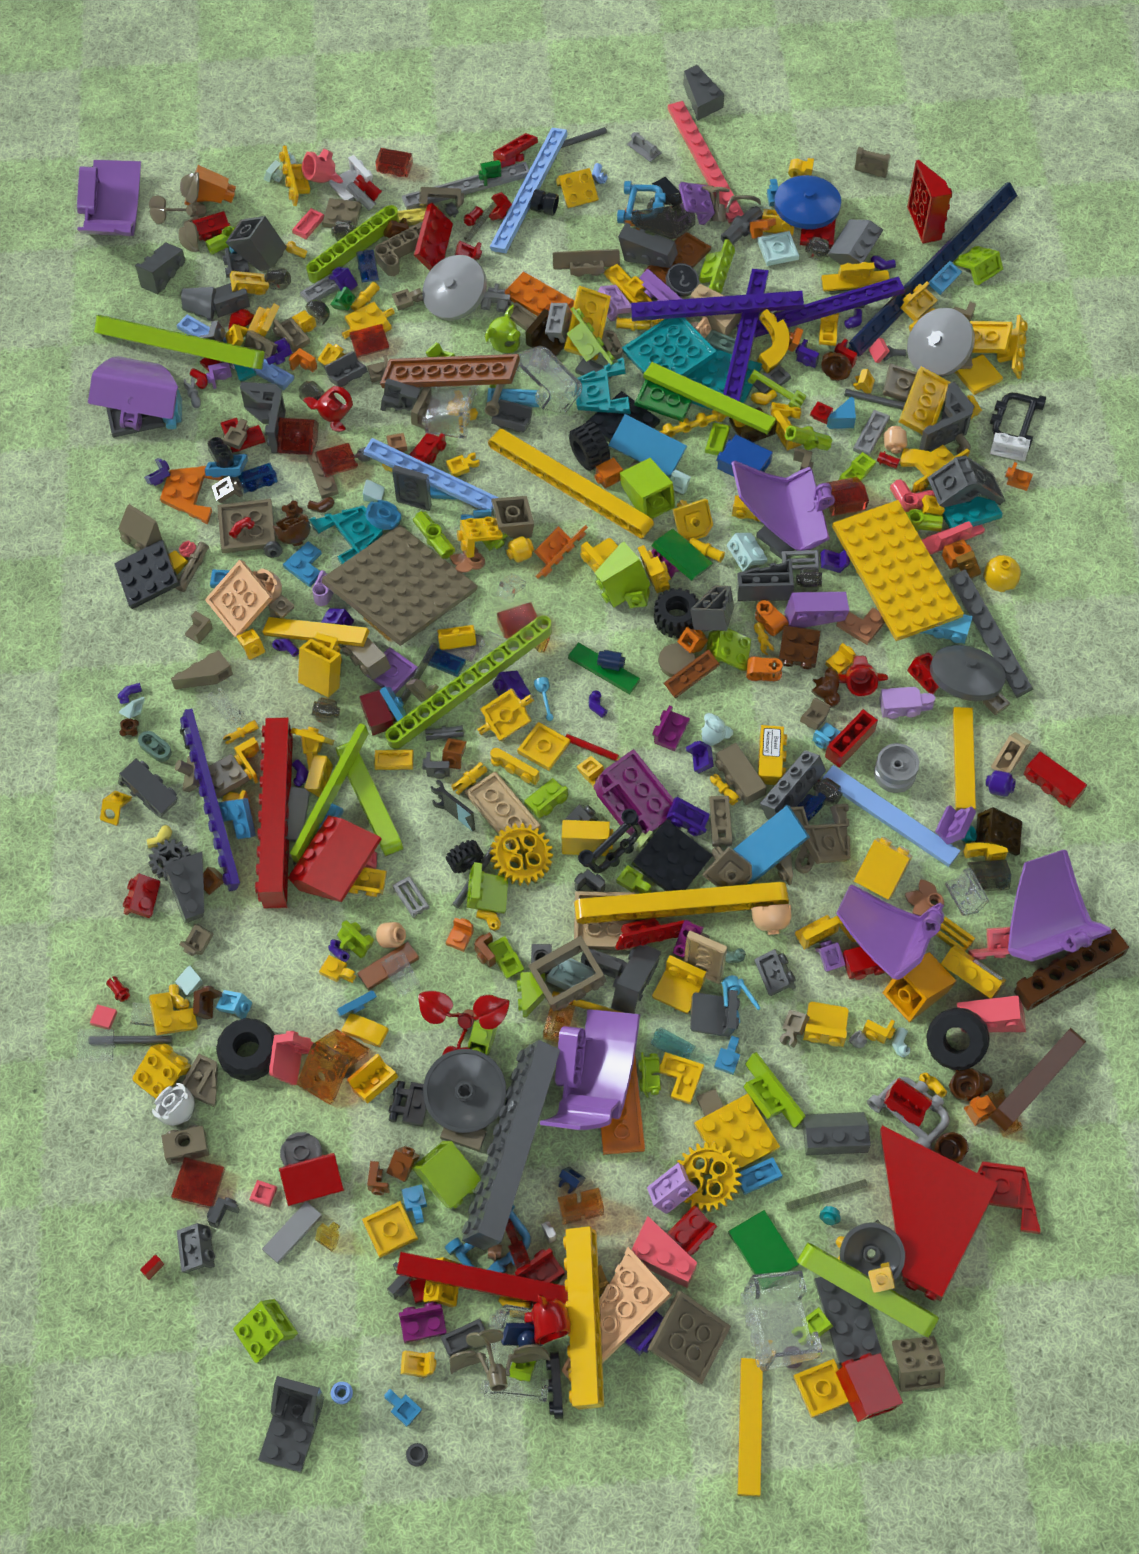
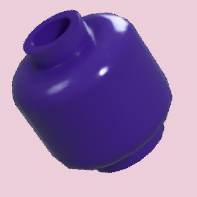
[986,770,1016,797]

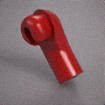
[190,368,208,389]

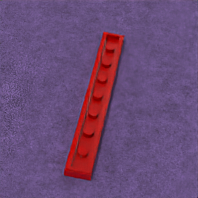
[396,1252,568,1306]

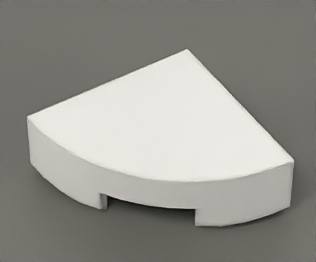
[541,1221,556,1244]

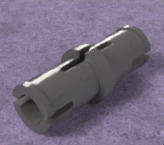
[425,725,464,741]

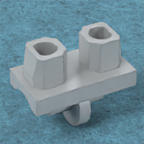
[481,283,511,312]

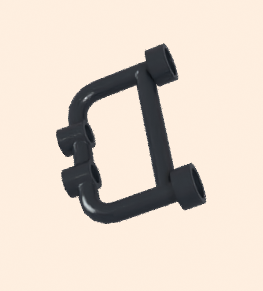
[990,392,1047,450]
[578,809,642,874]

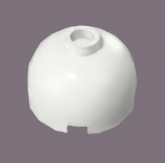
[152,1083,195,1126]

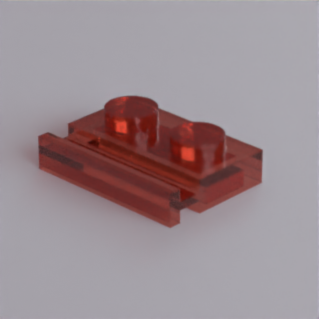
[349,324,389,358]
[315,443,358,477]

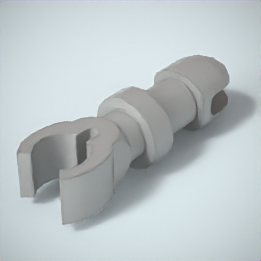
[184,378,201,408]

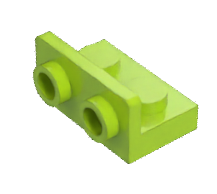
[524,778,568,819]

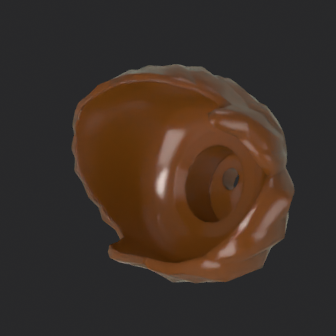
[821,352,852,381]
[812,667,840,707]
[948,1068,993,1102]

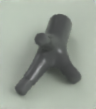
[883,345,906,361]

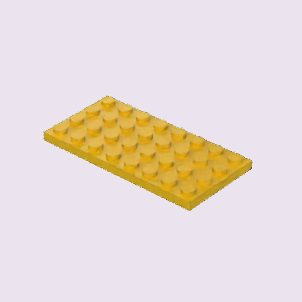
[832,500,964,641]

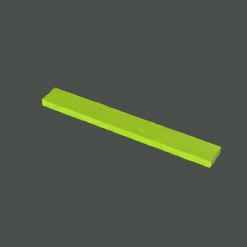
[643,362,776,434]
[290,723,369,863]

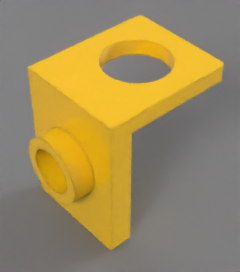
[100,791,132,826]

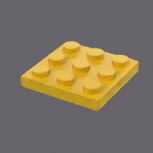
[694,1093,780,1173]

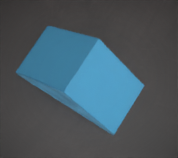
[827,396,856,429]

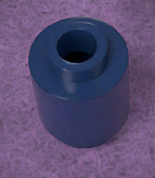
[597,650,626,671]

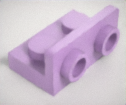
[598,285,631,321]
[647,1163,697,1214]

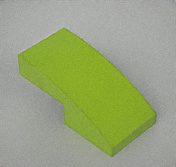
[839,452,876,489]
[487,936,524,979]

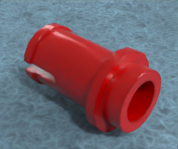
[464,206,483,226]
[877,451,900,469]
[106,976,130,1002]

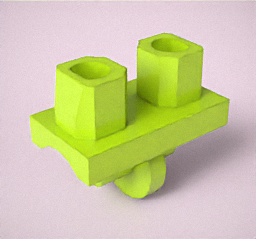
[337,920,374,959]

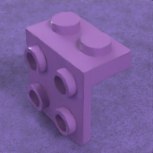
[679,182,715,225]

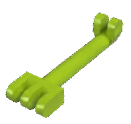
[748,369,806,408]

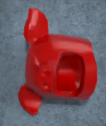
[303,386,353,432]
[838,655,888,696]
[524,1295,571,1345]

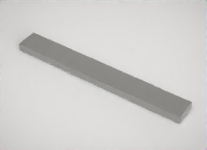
[402,162,529,210]

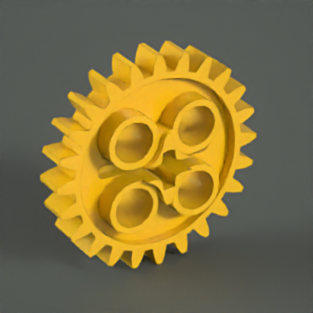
[489,823,553,886]
[677,1142,743,1212]

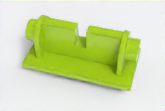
[638,1052,661,1098]

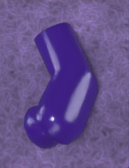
[871,255,896,270]
[844,309,862,329]
[272,639,299,657]
[292,759,309,787]
[328,939,350,962]

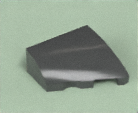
[181,287,216,321]
[380,378,421,411]

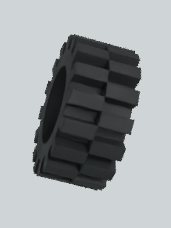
[446,840,484,874]

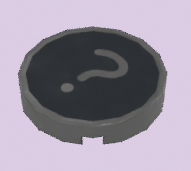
[665,263,699,296]

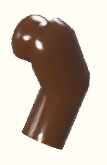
[307,497,335,513]

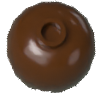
[273,514,311,547]

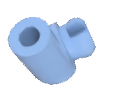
[592,163,608,184]

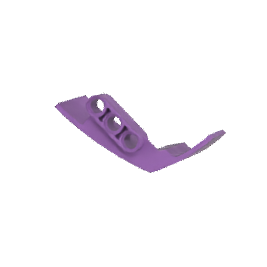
[77,160,141,236]
[540,1009,640,1130]

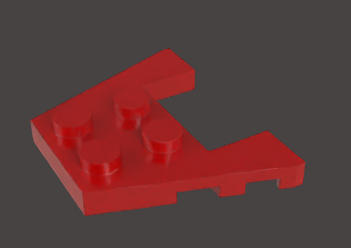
[977,1161,1041,1234]

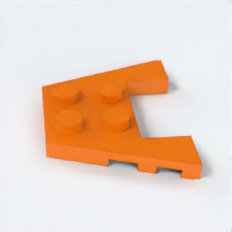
[160,466,224,524]

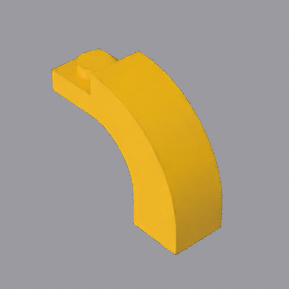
[757,309,790,374]

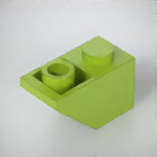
[517,972,545,1017]
[467,1020,498,1056]

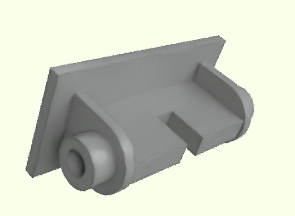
[627,132,662,162]

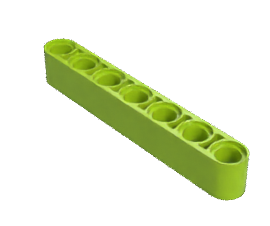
[306,205,400,283]
[335,742,404,857]
[797,1242,939,1338]

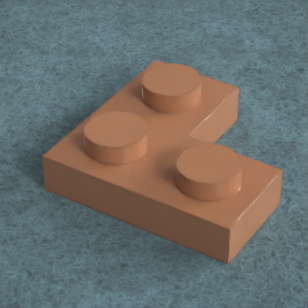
[836,608,885,645]

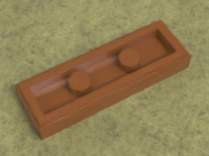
[664,649,720,698]
[357,942,419,991]

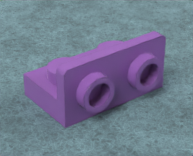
[935,805,976,845]

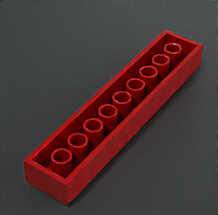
[255,717,293,908]

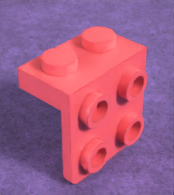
[269,1031,319,1085]

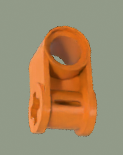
[755,600,789,636]
[746,657,783,682]

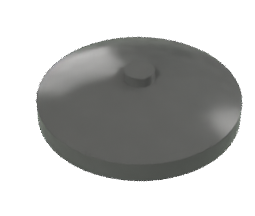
[930,645,1006,701]
[423,1049,506,1133]

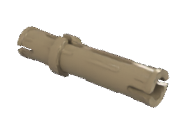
[176,542,209,592]

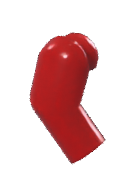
[229,517,255,538]

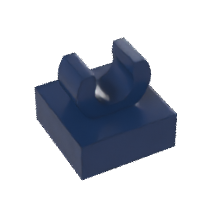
[558,1167,586,1194]

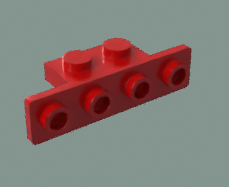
[615,918,684,950]

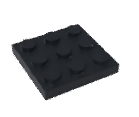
[586,391,660,443]
[114,539,180,609]
[631,819,713,891]

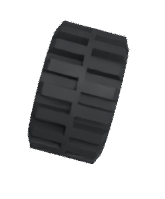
[569,421,610,471]
[654,588,699,638]

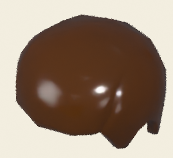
[934,1132,969,1163]

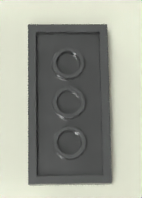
[814,1277,882,1365]

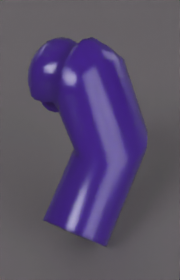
[117,683,142,704]
[589,690,608,718]

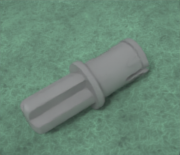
[346,182,376,211]

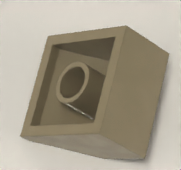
[491,496,534,539]
[118,504,162,551]

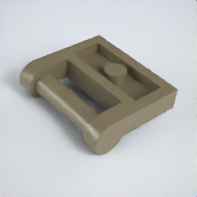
[854,147,891,178]

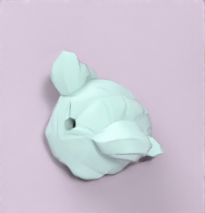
[701,713,733,746]

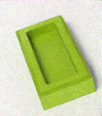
[705,422,731,456]

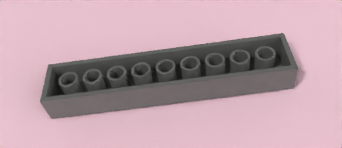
[462,1040,560,1250]

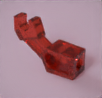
[505,1218,531,1269]

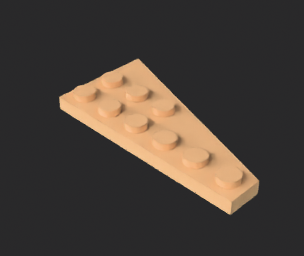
[561,1247,672,1382]

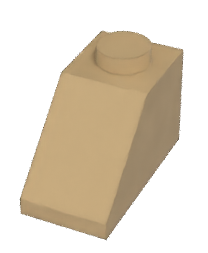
[991,732,1031,773]

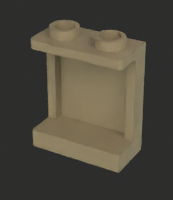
[419,187,464,209]

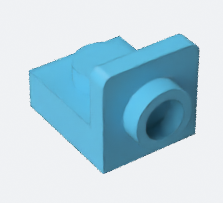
[812,722,840,750]
[215,990,252,1019]

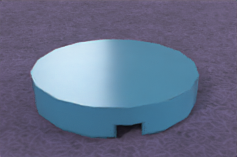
[365,500,401,530]

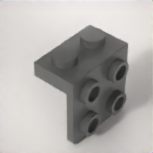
[213,283,250,318]
[690,990,740,1037]

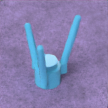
[721,975,760,1023]

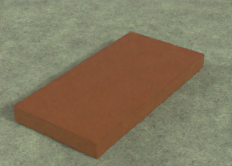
[644,231,711,285]

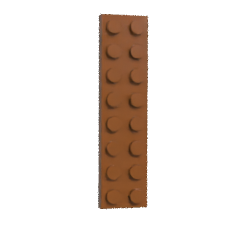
[380,354,520,388]

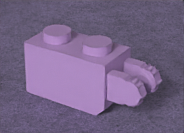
[879,687,936,719]

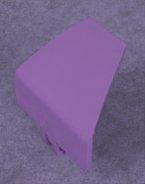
[88,356,178,431]
[731,461,835,551]
[1008,850,1111,961]
[836,885,945,980]

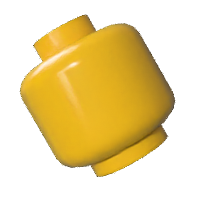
[506,536,534,563]

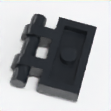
[388,1081,427,1127]

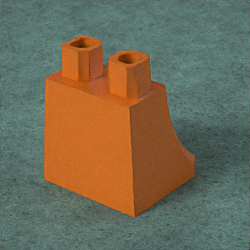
[184,165,236,206]

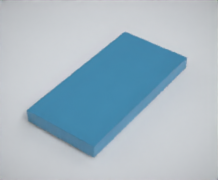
[608,414,687,478]
[734,806,810,884]

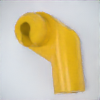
[751,390,777,405]
[919,1072,947,1098]

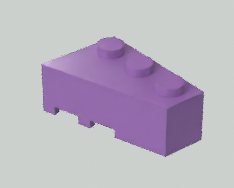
[784,592,849,628]

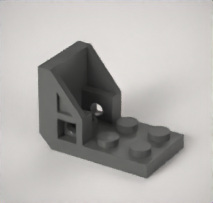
[919,381,974,452]
[240,382,286,453]
[927,456,1005,507]
[258,1376,324,1473]

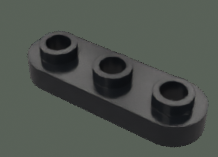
[207,437,234,468]
[546,1351,563,1419]

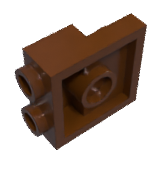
[779,626,821,670]

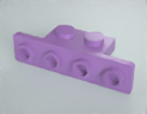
[639,269,686,318]

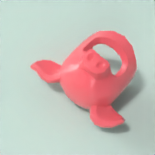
[302,149,343,183]

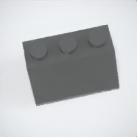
[827,219,883,265]
[802,1112,871,1156]

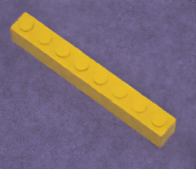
[563,1226,604,1410]

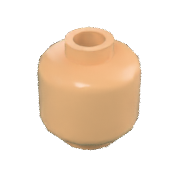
[884,426,907,454]
[376,922,406,948]

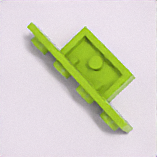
[699,239,735,294]
[566,307,615,365]
[743,1052,806,1128]

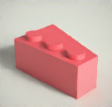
[957,995,1026,1033]
[631,1216,697,1288]

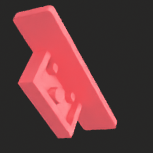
[922,521,985,555]
[968,927,1010,960]

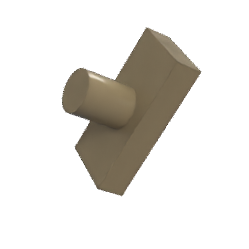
[175,755,200,792]

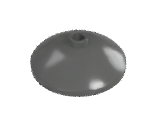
[840,1222,905,1280]

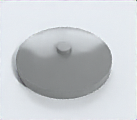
[422,255,487,321]
[907,308,975,377]

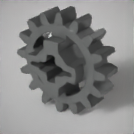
[148,839,191,881]

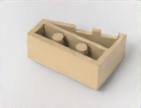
[691,284,742,336]

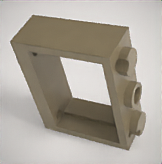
[528,936,607,1012]

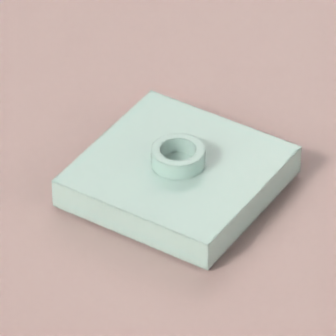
[757,231,799,266]

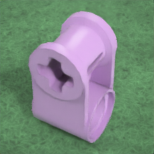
[312,570,334,606]

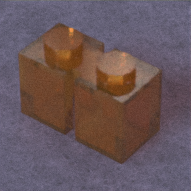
[558,1188,604,1225]

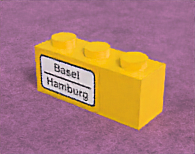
[758,725,787,785]
[941,946,1006,999]

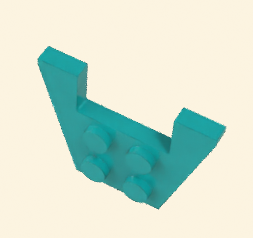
[574,357,631,414]
[309,505,383,564]

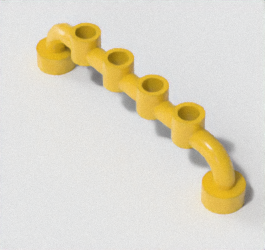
[659,410,745,438]

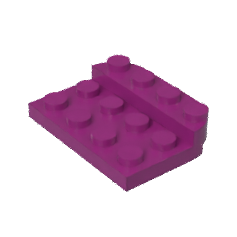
[594,749,674,836]

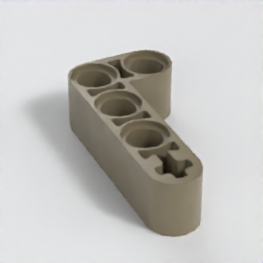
[375,222,423,276]

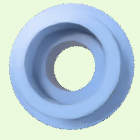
[331,1382,353,1405]

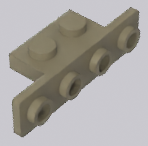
[553,249,620,276]

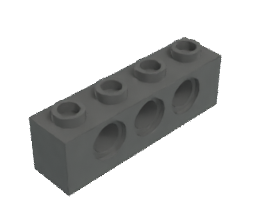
[760,750,826,819]

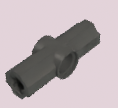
[721,206,763,245]

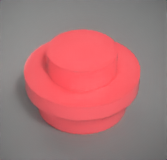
[179,540,196,557]

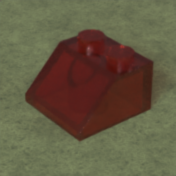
[277,418,319,455]
[827,477,869,517]

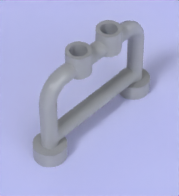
[867,1077,950,1150]

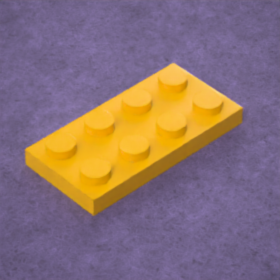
[564,285,611,360]
[899,366,951,435]

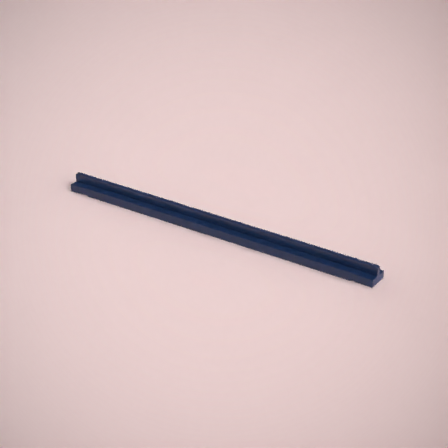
[848,182,1018,356]

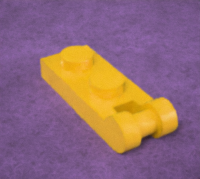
[490,748,540,785]

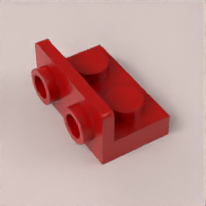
[409,431,446,464]
[907,652,939,694]
[667,1206,717,1256]

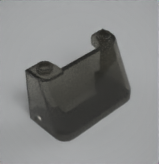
[631,193,695,239]

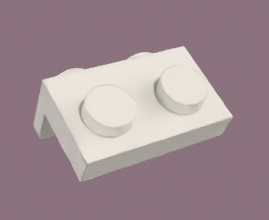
[990,433,1030,461]

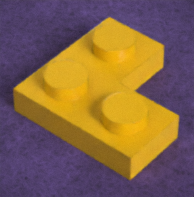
[149,992,198,1036]
[659,1052,704,1105]

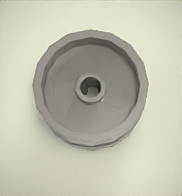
[874,743,920,793]

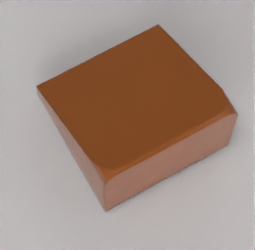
[203,867,224,895]

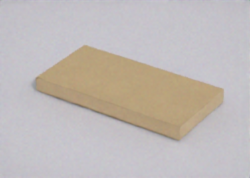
[464,771,541,849]
[684,931,727,984]

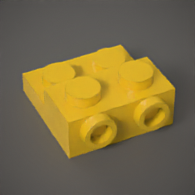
[638,545,671,593]

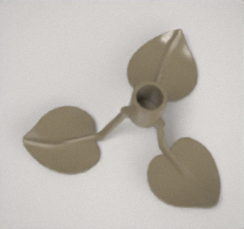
[149,172,206,252]
[694,183,761,222]
[449,1329,550,1391]

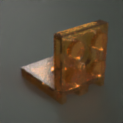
[297,1029,369,1105]

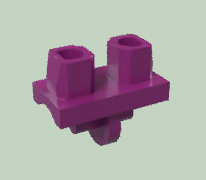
[673,920,704,958]

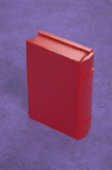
[279,1153,344,1206]

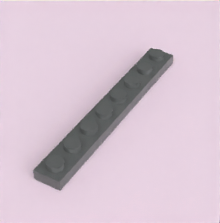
[949,569,1033,698]

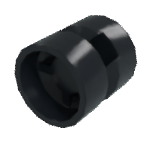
[530,189,559,216]

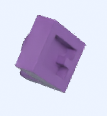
[206,362,232,389]
[815,940,845,972]

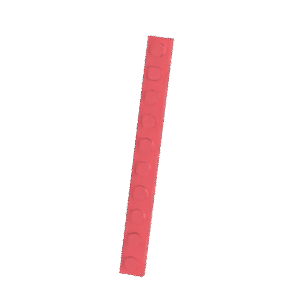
[668,101,744,223]

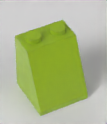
[620,458,675,519]
[595,542,651,608]
[412,1141,481,1209]

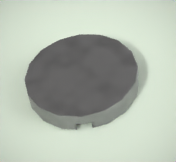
[280,1132,322,1166]

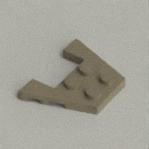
[790,804,851,864]

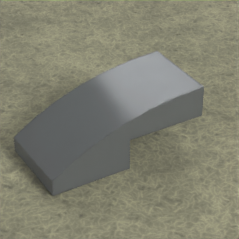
[753,365,791,394]
[756,526,795,559]

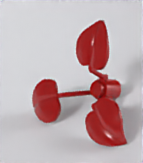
[418,991,510,1055]

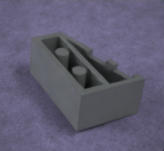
[683,65,724,121]
[618,223,678,268]
[135,242,185,294]
[736,558,794,601]
[690,586,734,632]
[118,758,178,818]
[164,851,204,924]
[611,945,661,1014]

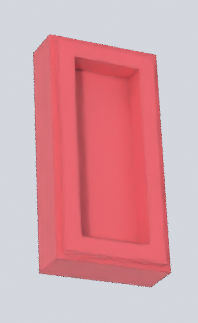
[292,208,324,239]

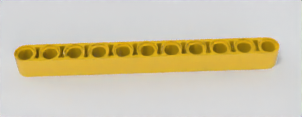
[488,429,654,539]
[574,882,789,924]

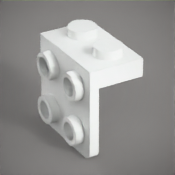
[329,155,373,201]

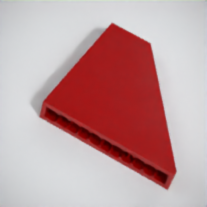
[880,1125,998,1301]

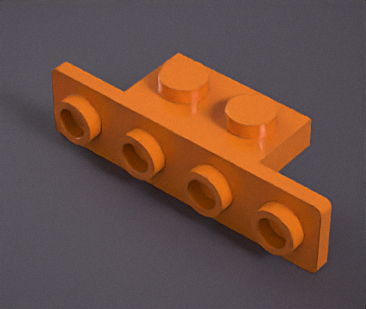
[534,525,588,579]

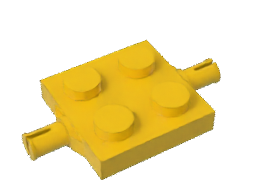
[342,302,395,344]
[477,689,535,741]

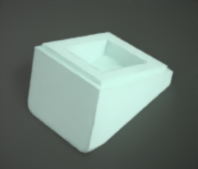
[363,480,385,502]
[119,697,145,719]
[175,966,203,997]

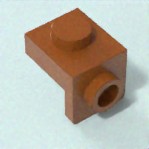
[474,932,496,968]
[386,1146,420,1182]

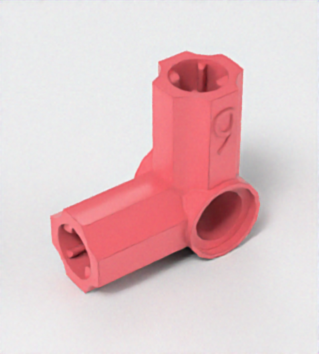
[890,479,935,512]

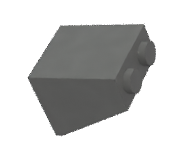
[226,216,287,271]

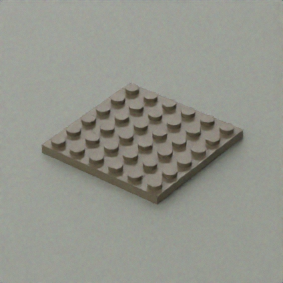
[322,525,478,646]

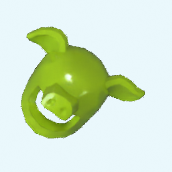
[484,304,521,353]

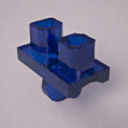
[356,250,379,283]

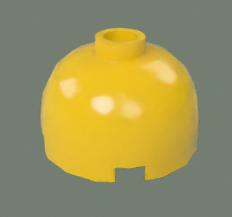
[983,555,1021,592]

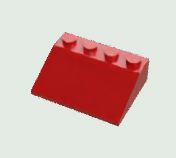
[907,160,952,244]
[288,815,382,902]

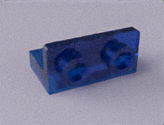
[237,463,278,493]
[796,792,826,822]

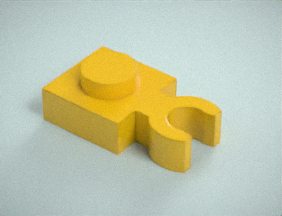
[770,402,801,419]
[446,453,480,477]

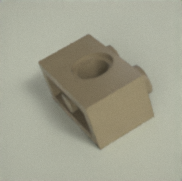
[161,1125,210,1165]

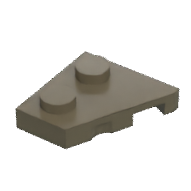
[182,1054,218,1108]

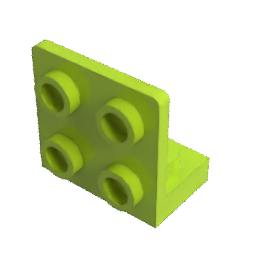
[953,246,1004,285]
[706,628,751,671]
[467,862,508,914]
[233,1299,298,1363]

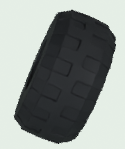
[926,1007,990,1070]
[216,1018,275,1081]

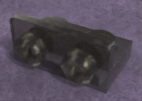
[967,860,1012,892]

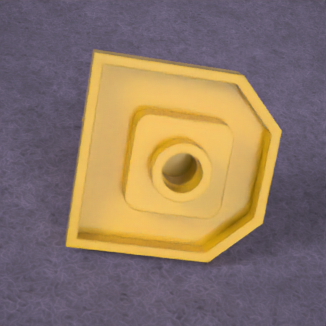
[672,498,713,541]
[290,726,335,770]

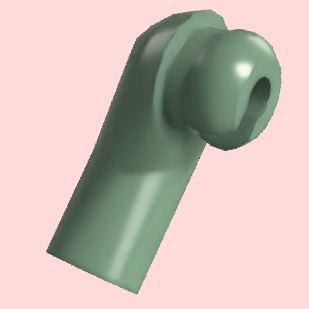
[725,948,746,963]

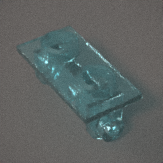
[650,1027,696,1059]

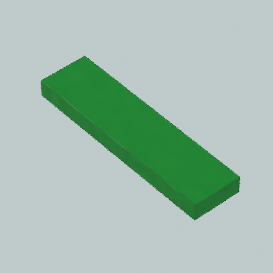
[568,642,640,695]

